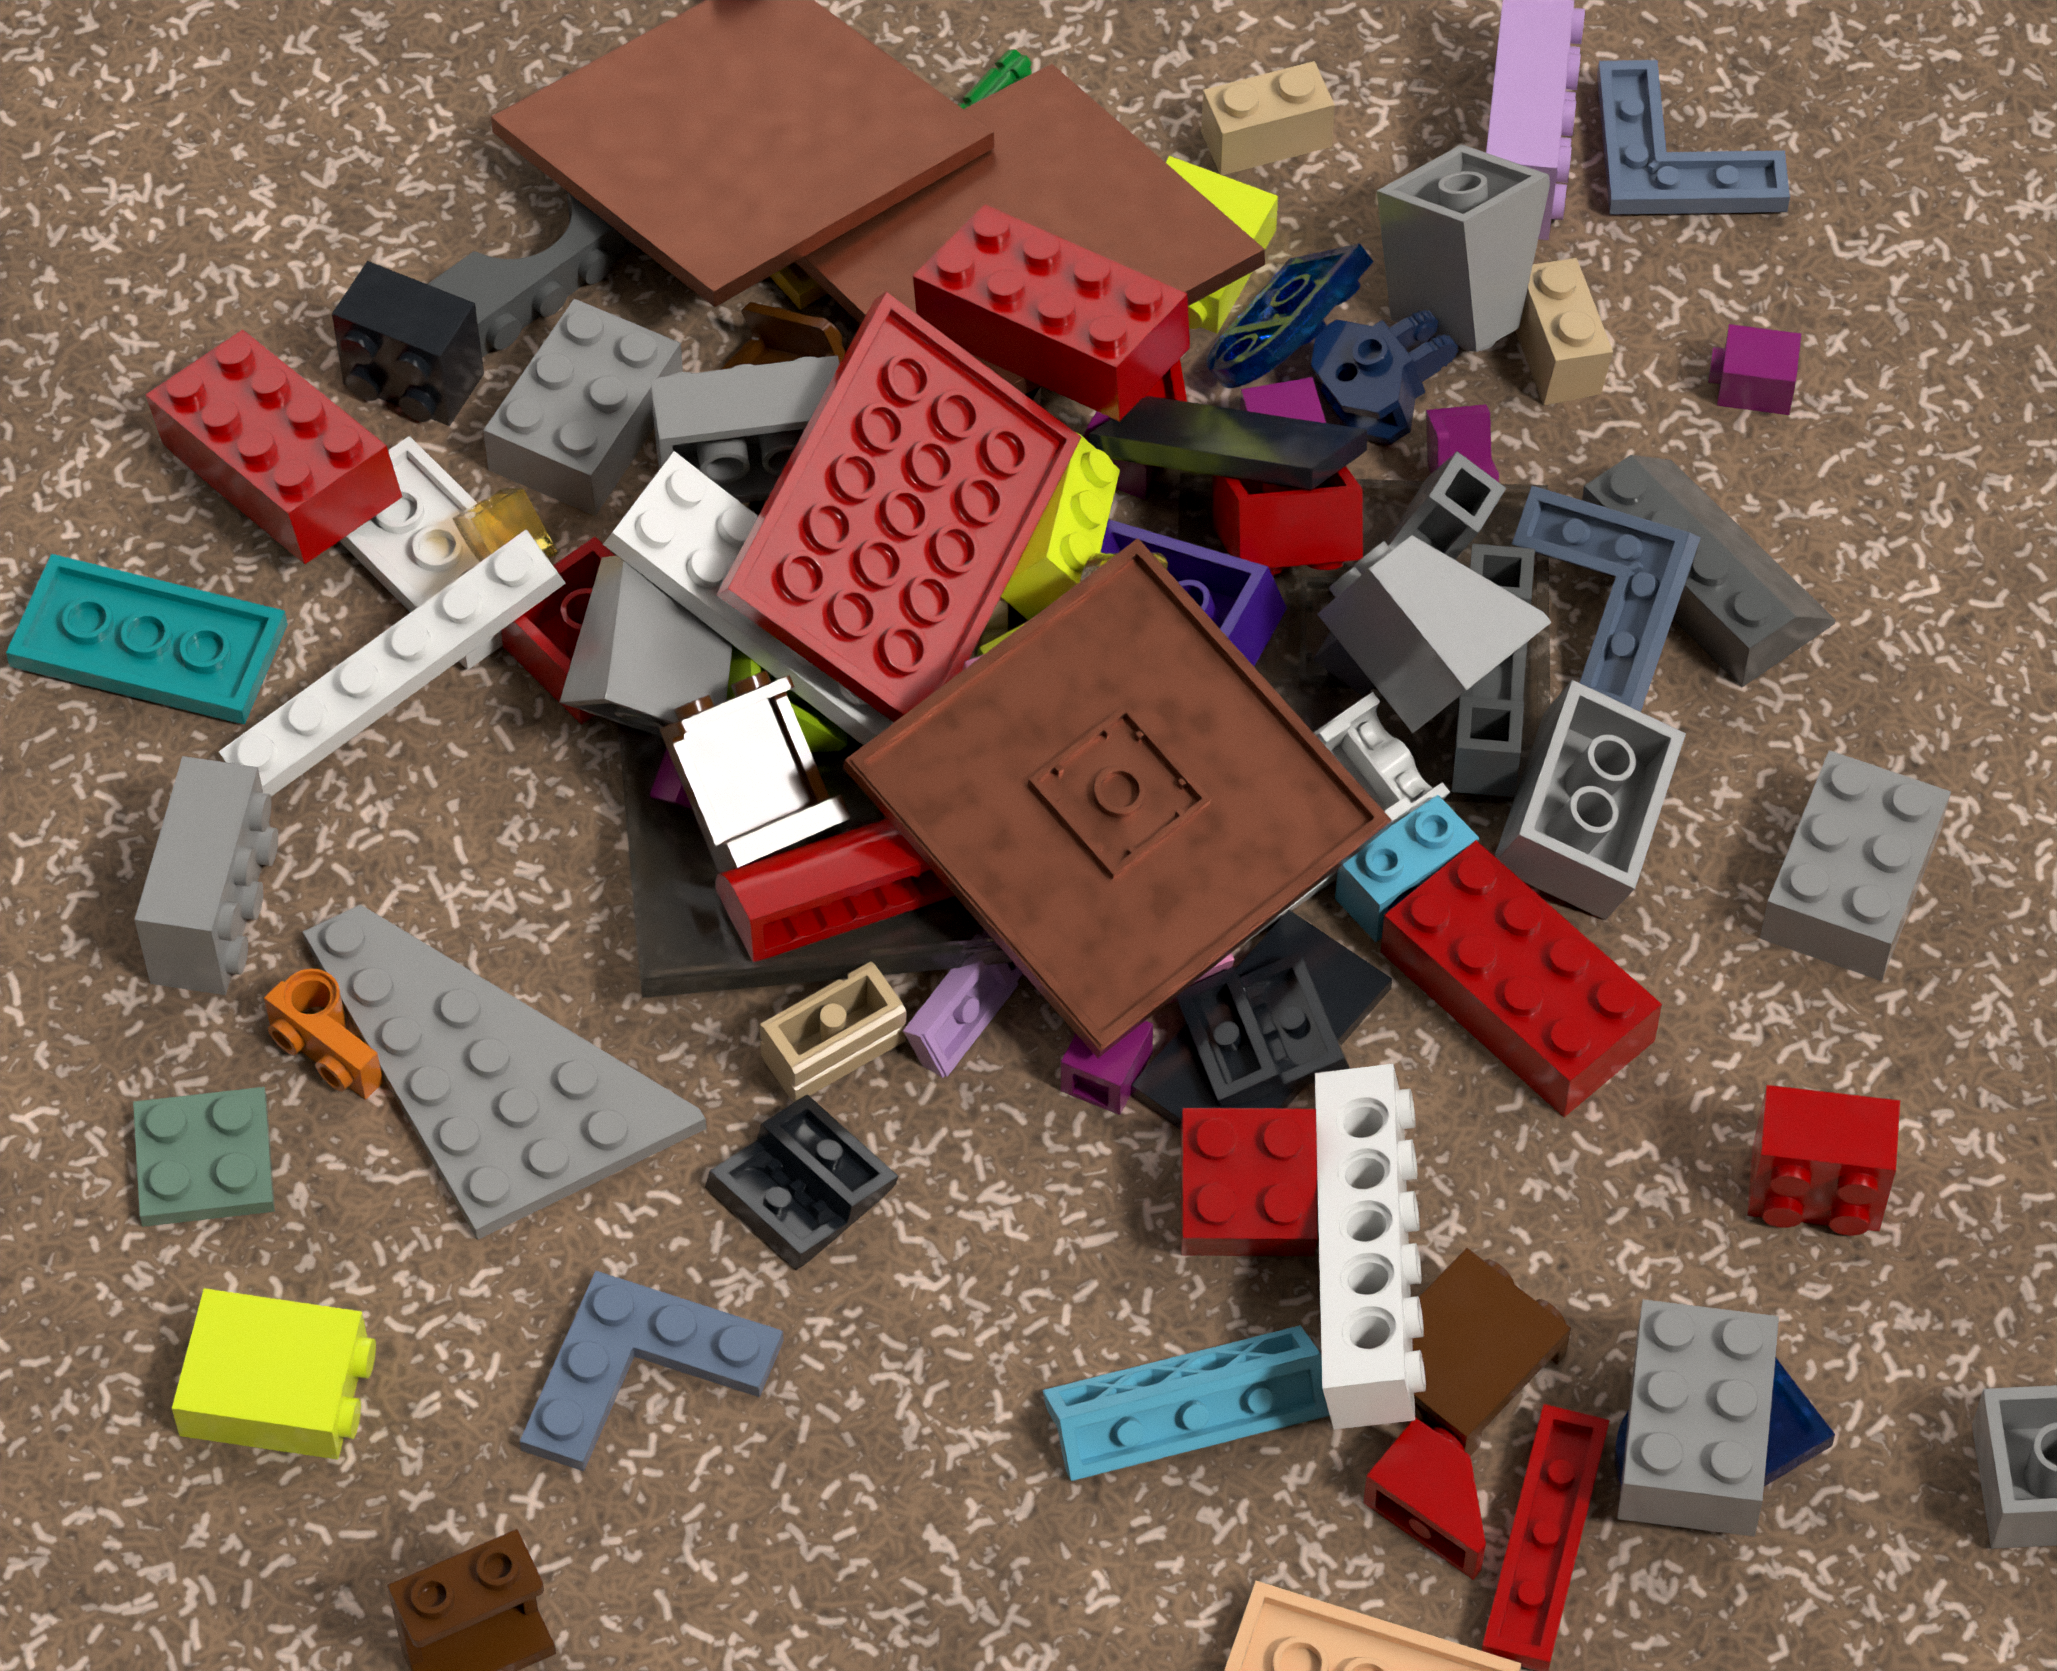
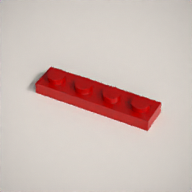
[1481,1404,1610,1671]

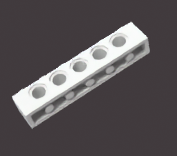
[1315,1064,1426,1430]

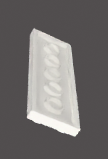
[603,451,894,745]

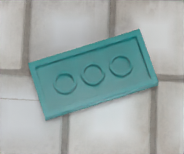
[6,554,288,725]

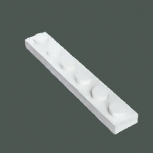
[219,529,566,796]

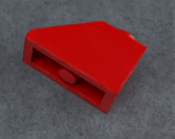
[1363,1417,1486,1580]

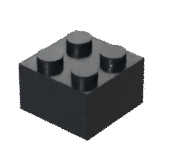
[332,261,484,427]

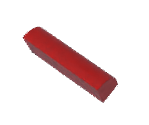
[716,818,955,963]

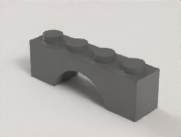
[428,191,642,358]
[1313,451,1506,696]
[1452,544,1535,797]

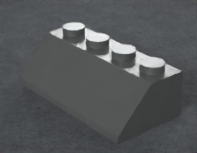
[1582,455,1836,687]

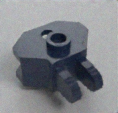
[1311,309,1458,445]

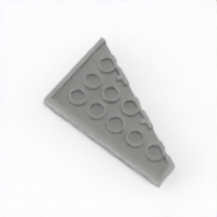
[303,905,706,1240]

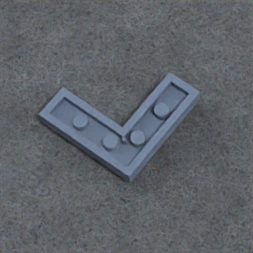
[1597,60,1790,214]
[1512,486,1701,712]
[520,1271,784,1471]

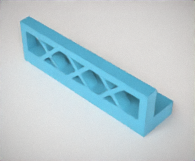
[1043,1325,1330,1481]

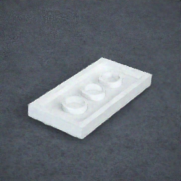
[340,436,513,670]

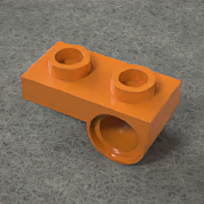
[264,969,383,1100]

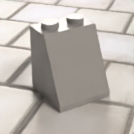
[1377,144,1550,352]
[1317,535,1551,733]
[559,555,733,738]

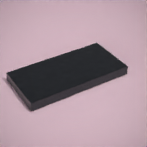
[1089,396,1367,491]
[1131,910,1392,1130]

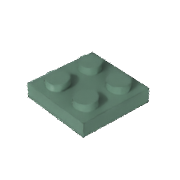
[133,1087,275,1227]

